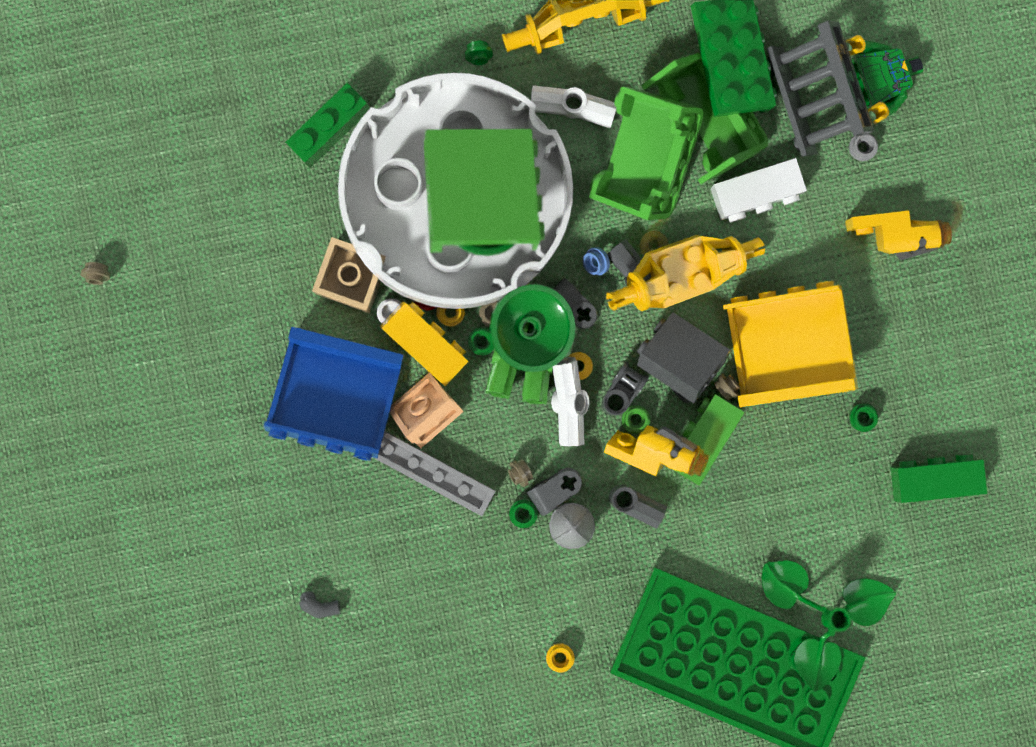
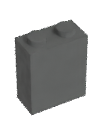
[637,312,730,403]

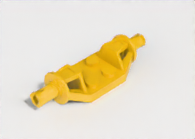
[502,0,670,54]
[606,235,765,311]

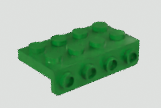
[690,0,777,117]

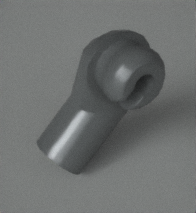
[299,591,341,619]

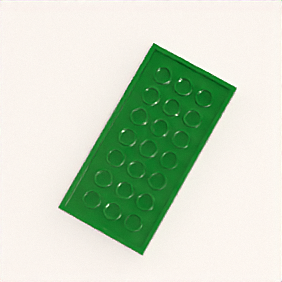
[609,567,866,747]

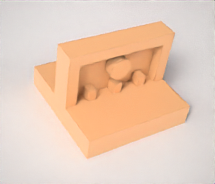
[390,372,464,448]

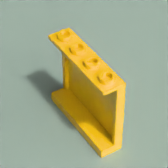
[723,281,859,407]

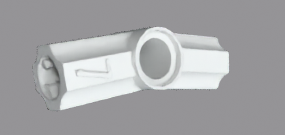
[531,86,616,128]
[551,357,590,446]

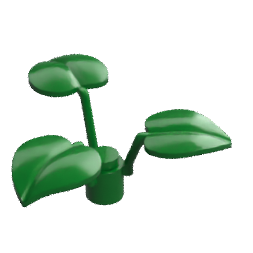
[761,560,896,692]

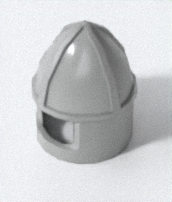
[549,503,595,549]

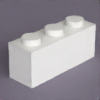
[710,158,807,223]

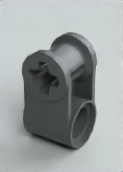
[553,277,597,329]
[601,361,649,416]
[526,468,582,516]

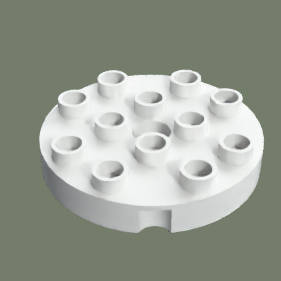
[338,73,573,309]

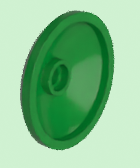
[490,284,575,372]

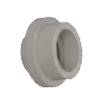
[849,134,878,161]

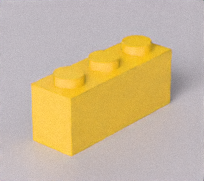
[380,301,468,386]

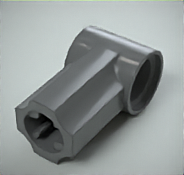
[607,239,651,285]
[609,485,667,529]

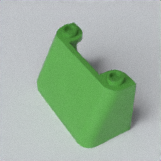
[589,86,703,220]

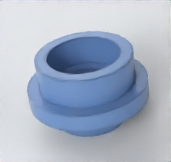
[583,247,610,275]

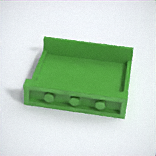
[423,129,545,252]

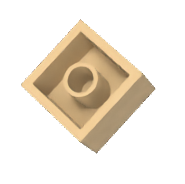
[312,237,386,313]

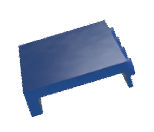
[264,326,404,461]

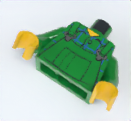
[845,35,923,124]

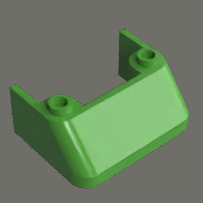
[641,53,768,185]

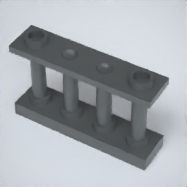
[766,21,875,157]

